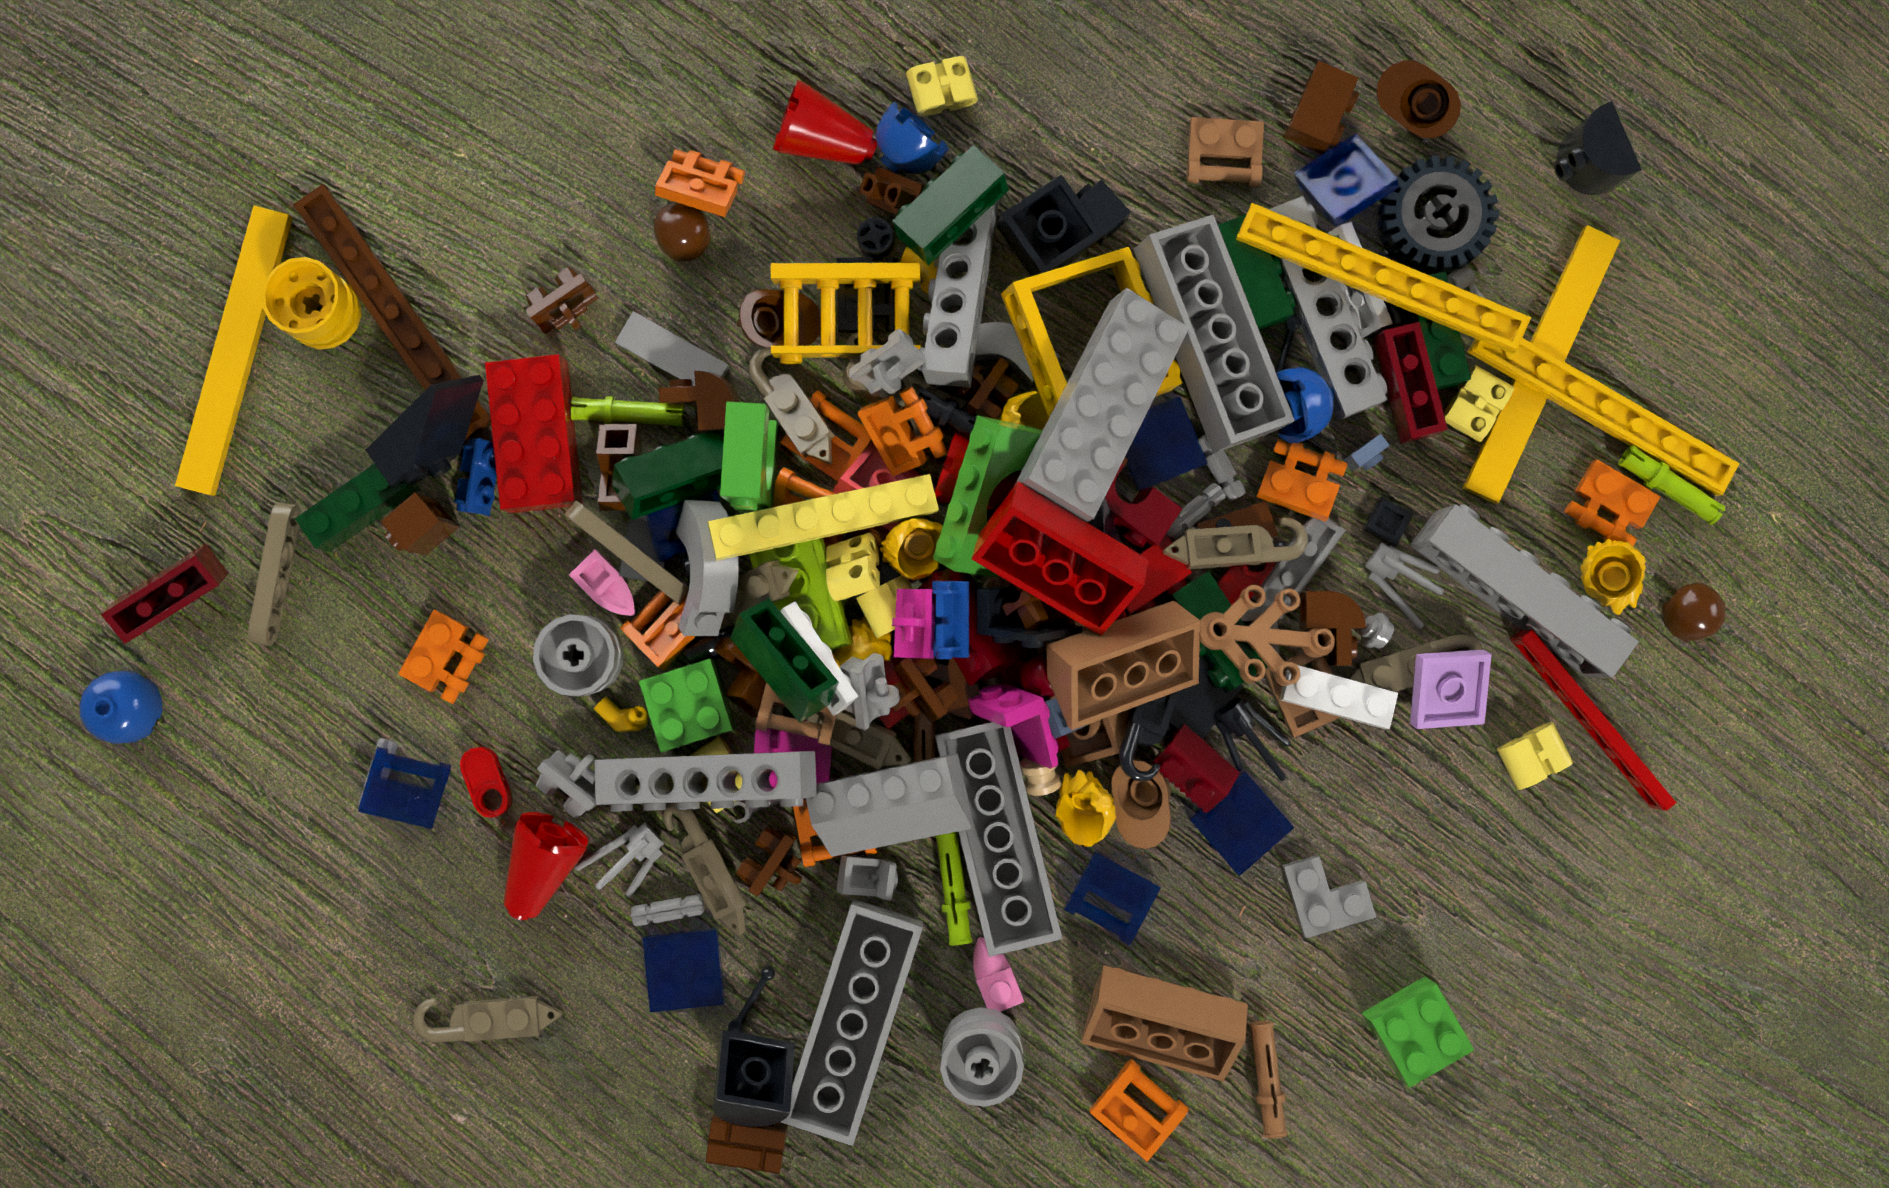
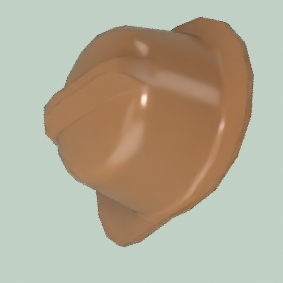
[1112,760,1171,849]

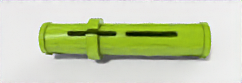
[571,396,684,427]
[1618,445,1726,525]
[935,831,973,946]

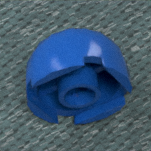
[875,102,949,174]
[1276,367,1334,443]
[79,671,163,744]

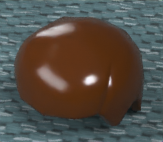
[653,202,711,261]
[1662,583,1726,642]

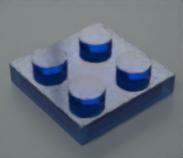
[1294,133,1399,227]
[1125,396,1208,492]
[1189,771,1294,876]
[642,928,726,1012]

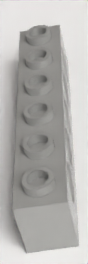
[1269,196,1387,421]
[918,199,1000,388]
[594,751,817,812]

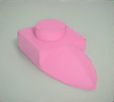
[569,549,635,616]
[973,937,1024,1012]

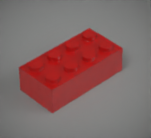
[485,354,583,513]
[971,481,1148,636]

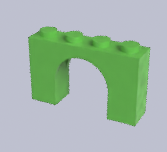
[720,402,780,514]
[933,415,1043,578]

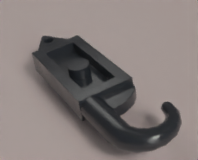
[1119,691,1179,782]

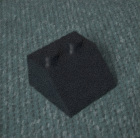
[996,174,1103,276]

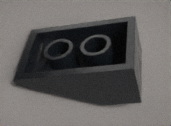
[365,375,484,487]

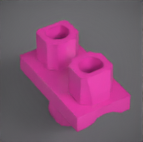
[892,589,936,659]

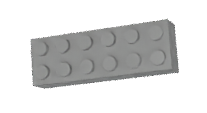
[1133,215,1295,454]
[1013,288,1189,522]
[1409,504,1639,678]
[935,721,1062,957]
[781,899,923,1146]

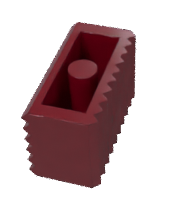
[1152,724,1240,813]

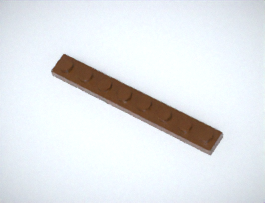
[293,184,491,442]

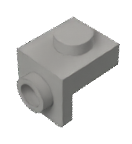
[836,855,898,900]

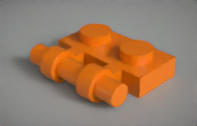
[655,149,745,217]
[857,386,948,476]
[1256,439,1348,522]
[1564,459,1661,546]
[398,610,489,704]

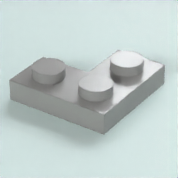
[1281,855,1376,938]

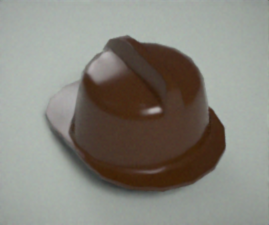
[1377,60,1461,138]
[737,289,821,348]

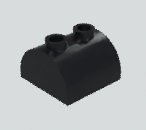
[1554,101,1642,195]
[713,1030,795,1127]

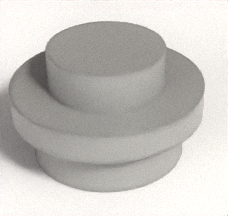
[1360,613,1394,649]

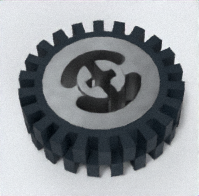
[1377,155,1499,275]

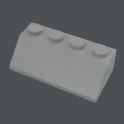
[806,753,974,857]

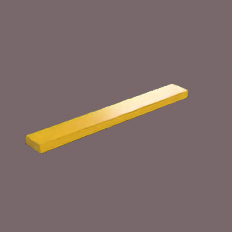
[1236,203,1531,354]
[175,205,293,496]
[1462,225,1621,504]
[1468,338,1740,496]

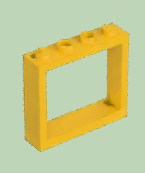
[1001,247,1182,417]

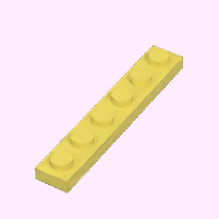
[708,474,939,561]

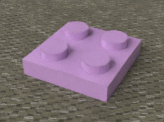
[1410,650,1492,729]

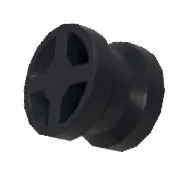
[857,217,894,260]

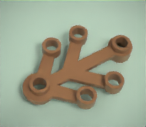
[1199,585,1335,686]

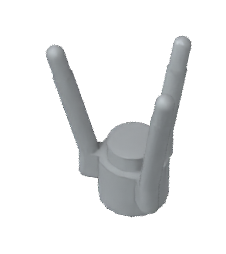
[1365,543,1444,629]
[574,822,665,898]

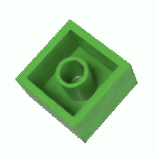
[639,659,737,752]
[1361,976,1474,1088]

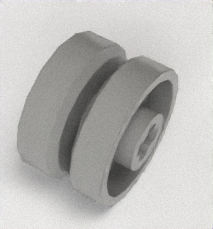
[533,614,624,697]
[940,1007,1024,1107]

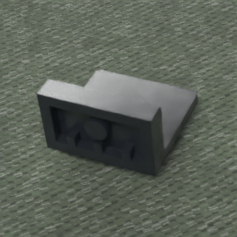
[977,584,1082,648]

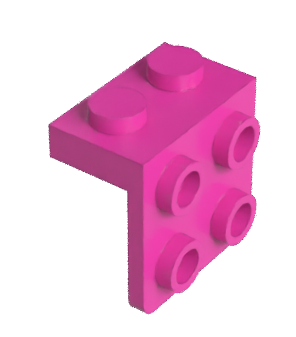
[968,684,1058,769]

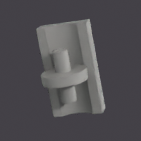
[849,329,925,397]
[840,652,900,730]
[536,750,596,819]

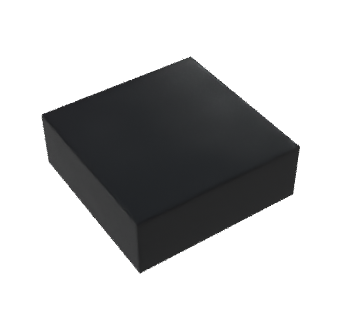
[1362,496,1414,546]

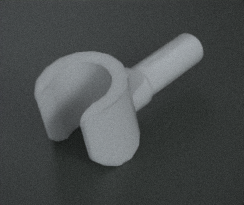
[1447,268,1485,298]
[733,799,780,823]

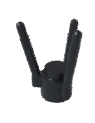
[1215,698,1291,781]

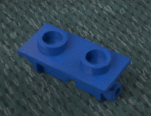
[454,438,497,516]
[932,581,969,659]

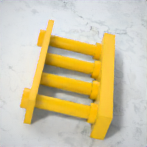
[771,263,921,364]

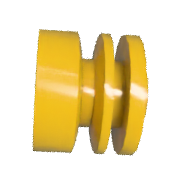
[262,257,362,350]

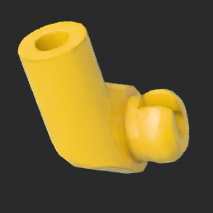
[900,246,938,294]
[594,696,649,733]

